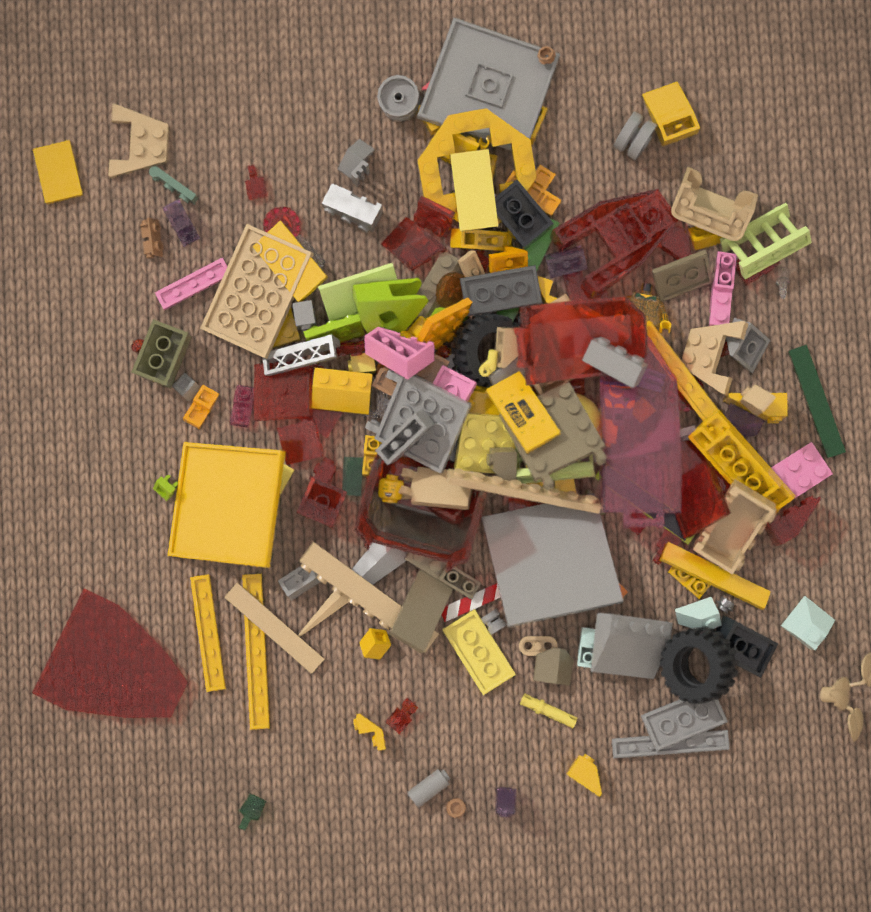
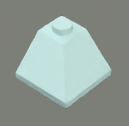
[781,596,835,650]

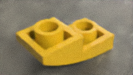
[362,435,383,478]
[668,566,711,599]

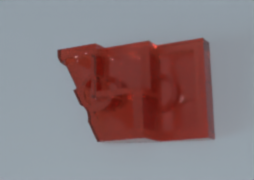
[381,217,447,271]

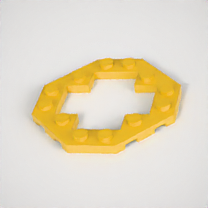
[417,108,537,224]

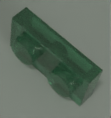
[342,457,363,496]

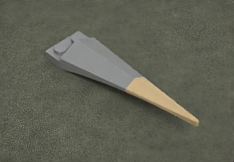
[299,516,425,636]

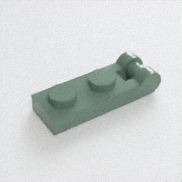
[149,166,198,204]

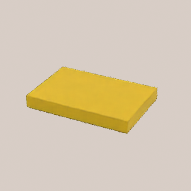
[33,140,83,204]

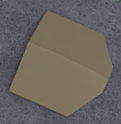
[533,647,573,686]

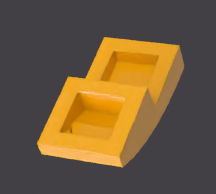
[183,385,219,430]

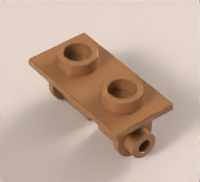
[140,217,163,259]

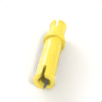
[520,693,578,729]

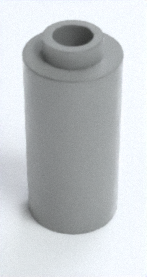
[407,769,450,808]

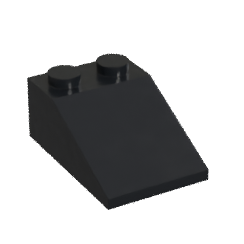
[495,180,554,250]
[715,615,778,678]

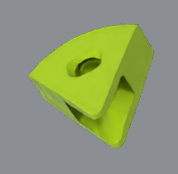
[353,278,428,333]

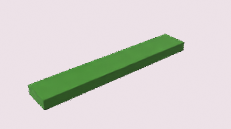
[496,218,559,322]

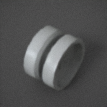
[377,75,421,122]
[613,111,657,161]

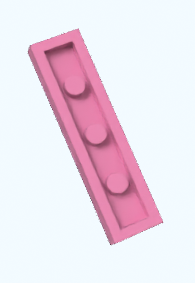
[155,258,227,311]

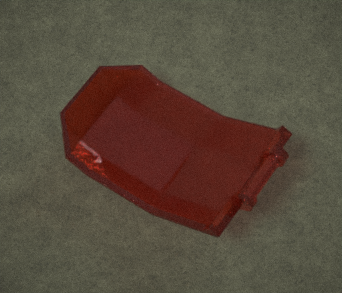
[514,296,649,385]

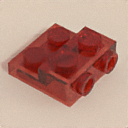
[413,195,456,238]

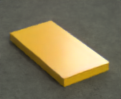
[252,221,328,302]

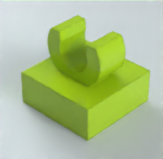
[153,475,178,501]

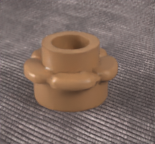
[537,46,556,65]

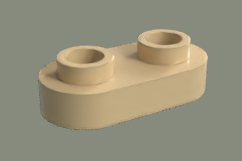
[519,636,558,656]

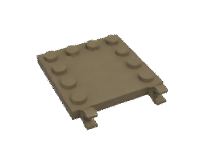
[499,382,607,491]

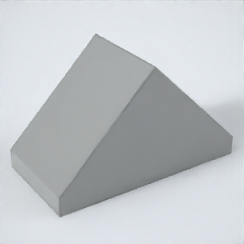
[338,139,375,179]

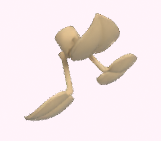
[821,652,871,742]

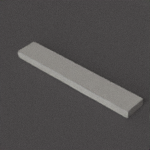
[611,730,730,758]

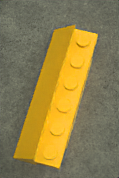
[688,410,796,514]

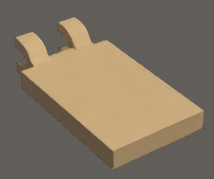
[398,467,474,510]

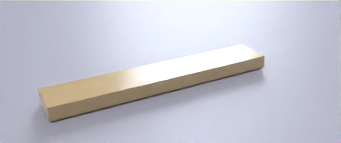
[224,583,324,674]

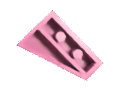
[365,327,434,380]

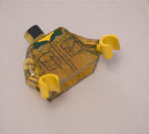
[611,283,671,333]

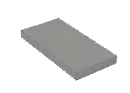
[641,699,728,752]

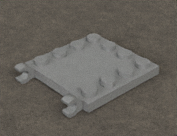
[365,369,472,474]

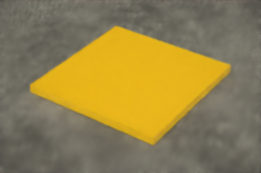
[168,442,286,568]

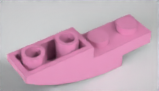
[709,251,737,326]

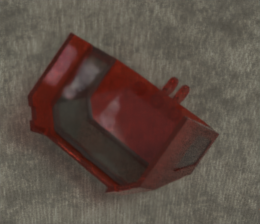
[354,453,487,573]

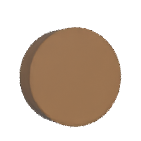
[446,798,466,818]

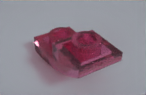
[229,385,256,428]

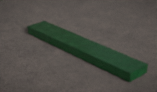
[788,344,846,459]

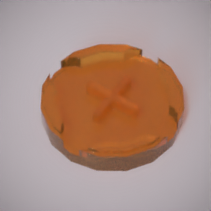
[435,272,465,308]

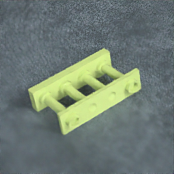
[720,203,812,279]

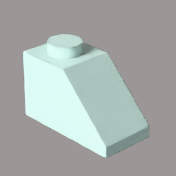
[675,597,721,629]

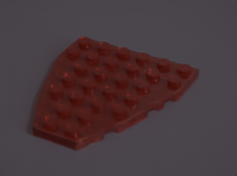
[32,588,189,718]

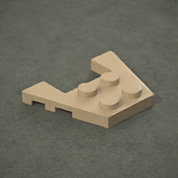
[108,104,169,178]
[681,321,749,395]

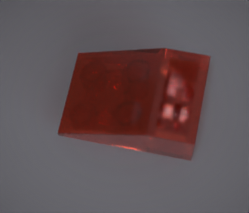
[765,495,821,547]

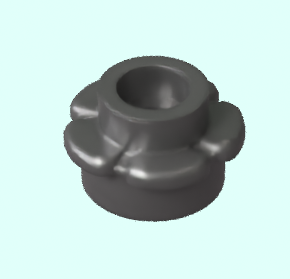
[716,597,735,613]

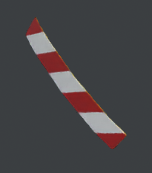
[441,583,501,622]

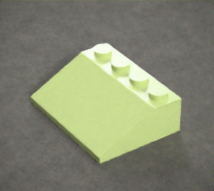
[318,263,397,321]

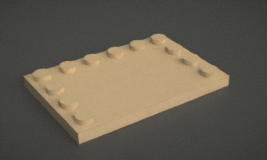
[200,224,314,359]

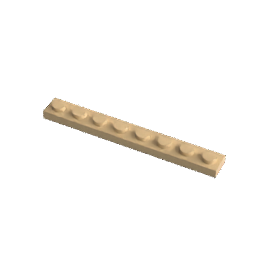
[447,468,601,514]

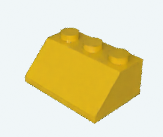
[312,368,373,415]

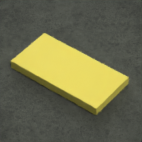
[450,149,498,231]
[442,609,516,695]

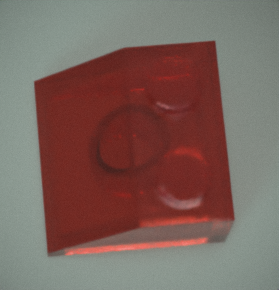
[297,477,347,529]

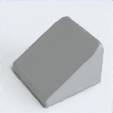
[172,373,201,402]

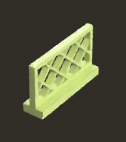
[515,447,595,484]

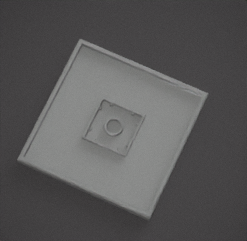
[417,18,560,151]
[482,493,623,628]

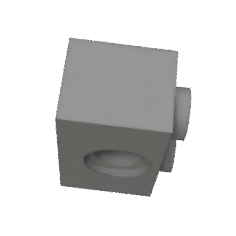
[292,300,317,333]

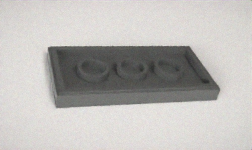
[460,265,542,317]

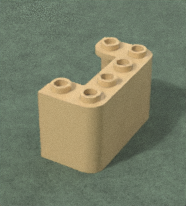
[693,479,777,574]

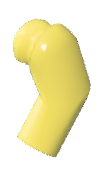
[479,350,498,377]

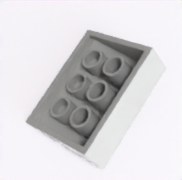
[591,613,673,679]

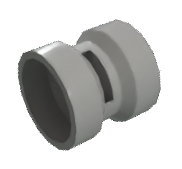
[481,608,507,635]

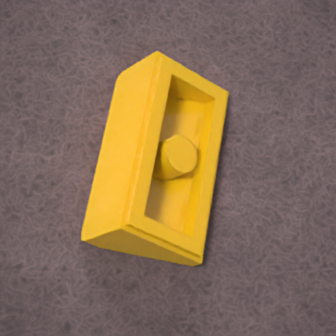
[688,226,722,250]

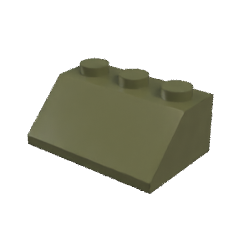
[131,319,192,389]

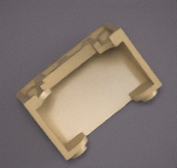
[671,167,758,241]

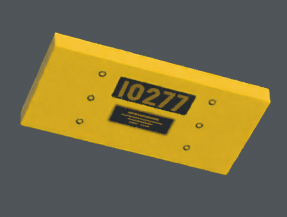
[486,371,560,453]

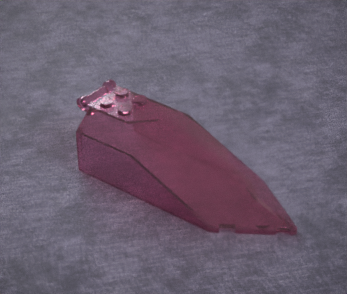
[599,325,681,529]

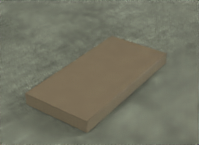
[389,569,453,654]

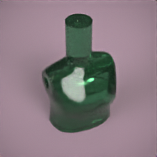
[238,793,267,831]

